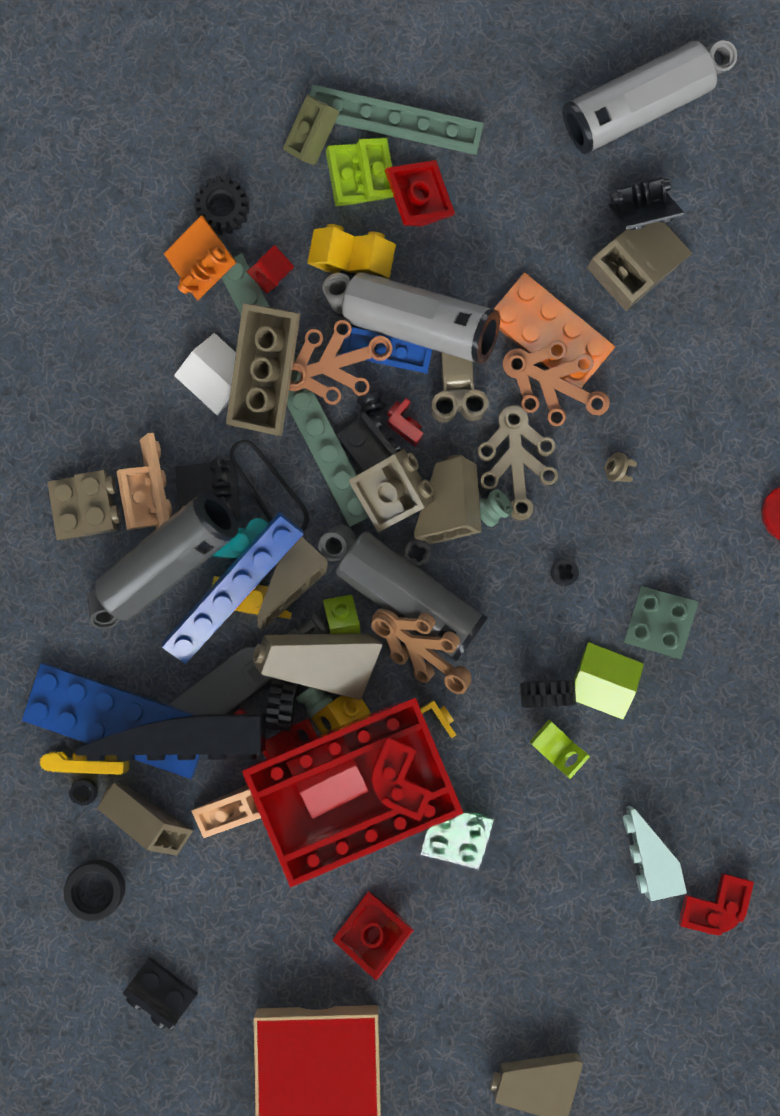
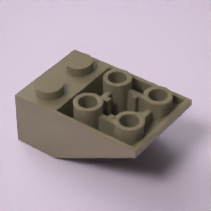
[587,222,692,311]

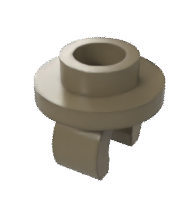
[605,452,637,482]

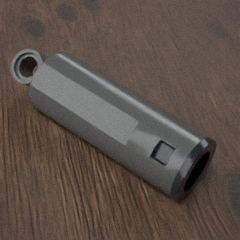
[88,491,238,629]
[318,525,488,661]

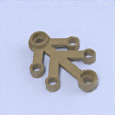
[477,405,558,521]

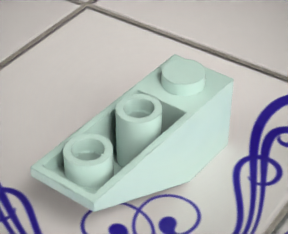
[623,806,687,901]

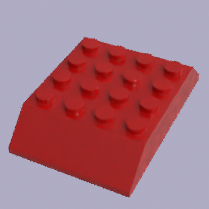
[242,698,463,888]

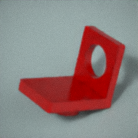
[246,245,294,294]
[263,719,317,758]

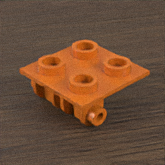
[164,215,237,301]

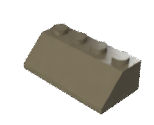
[226,303,300,436]

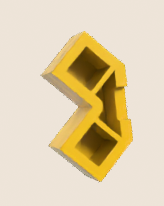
[307,224,396,279]

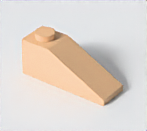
[192,785,261,838]

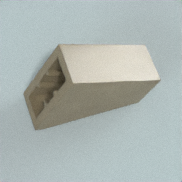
[414,455,482,545]
[97,783,194,856]
[489,1053,583,1116]

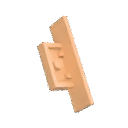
[116,433,172,530]

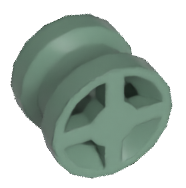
[479,489,513,527]
[295,687,334,718]

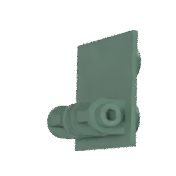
[624,586,699,659]

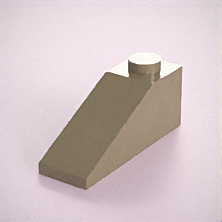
[258,537,328,631]

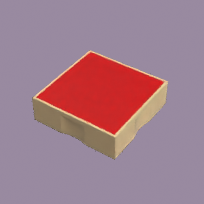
[254,1005,381,1116]

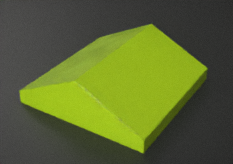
[574,642,644,719]

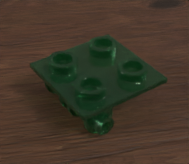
[421,809,494,870]

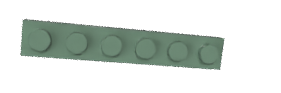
[310,85,484,155]

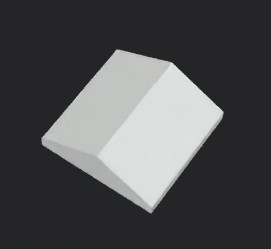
[174,333,236,416]

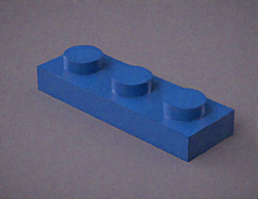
[340,325,432,374]

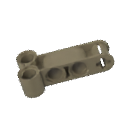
[431,352,488,423]

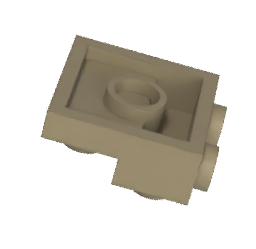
[348,449,434,532]
[47,470,121,541]

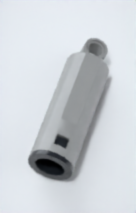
[562,40,737,154]
[322,272,500,364]

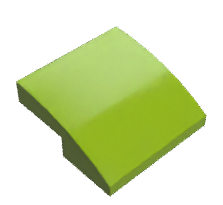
[325,138,394,207]

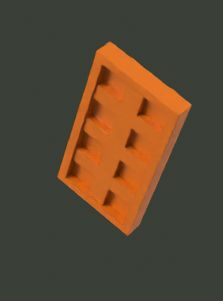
[494,272,615,388]

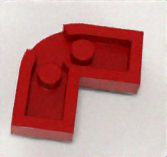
[372,736,433,821]
[678,873,754,935]

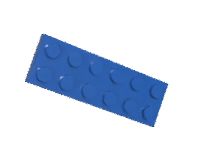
[22,663,201,779]

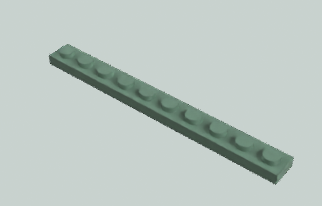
[222,253,369,528]

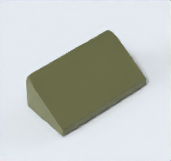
[283,94,339,165]

